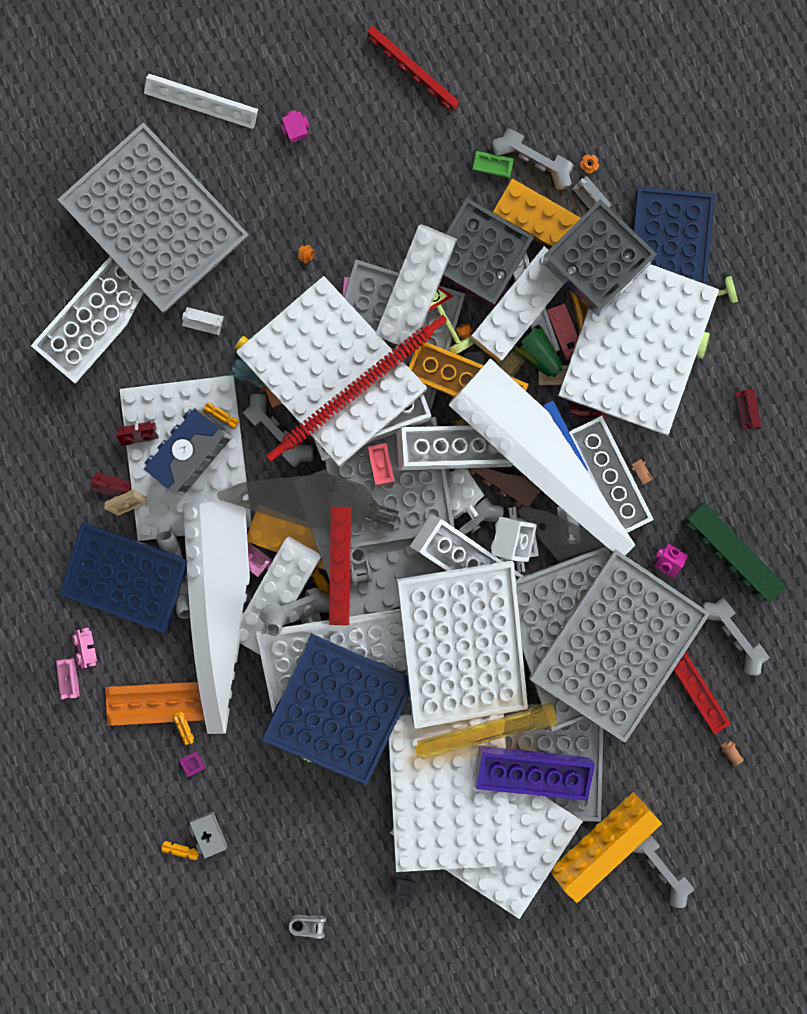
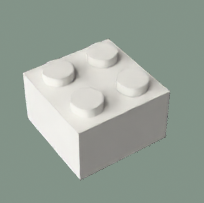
[491,517,537,562]

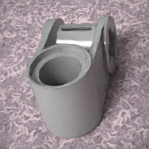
[351,546,372,585]
[289,915,326,939]

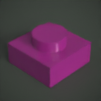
[179,751,206,777]

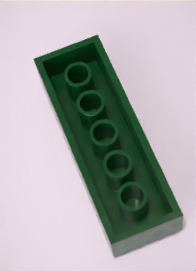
[683,503,787,603]

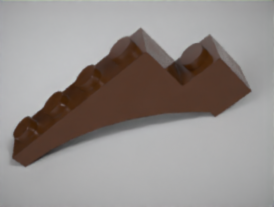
[467,468,552,509]

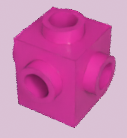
[654,544,688,579]

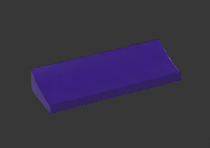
[474,746,595,801]

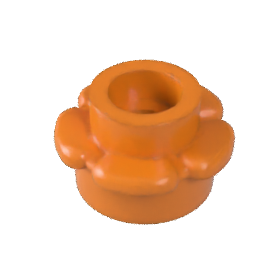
[580,154,599,173]
[298,245,314,264]
[455,323,473,339]

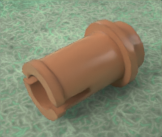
[631,459,653,485]
[721,740,743,766]

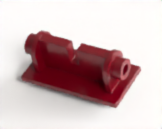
[735,389,762,430]
[570,401,610,419]
[116,421,159,446]
[90,472,131,497]

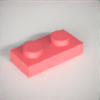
[368,443,395,486]

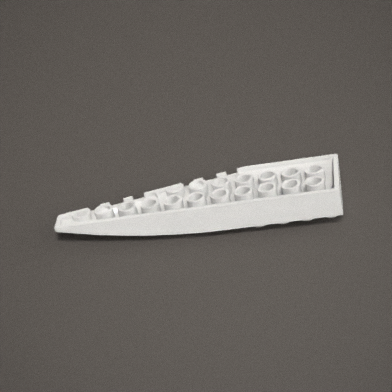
[31,257,144,384]
[449,359,635,555]
[183,500,250,734]

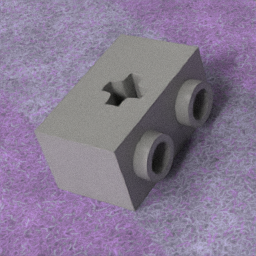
[189,812,228,858]

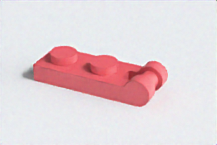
[547,303,578,360]

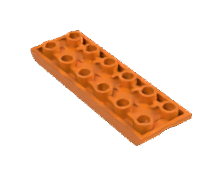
[105,682,205,725]

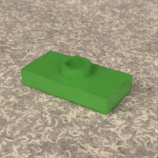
[472,151,514,179]

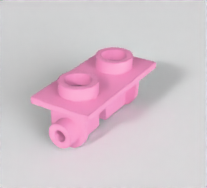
[72,628,97,668]

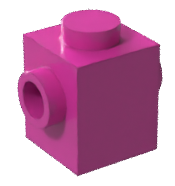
[280,111,309,143]

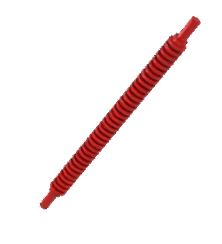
[266,315,447,461]

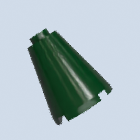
[511,324,563,377]

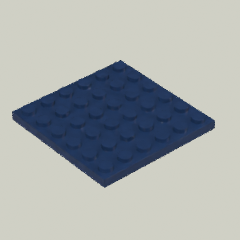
[261,633,410,785]

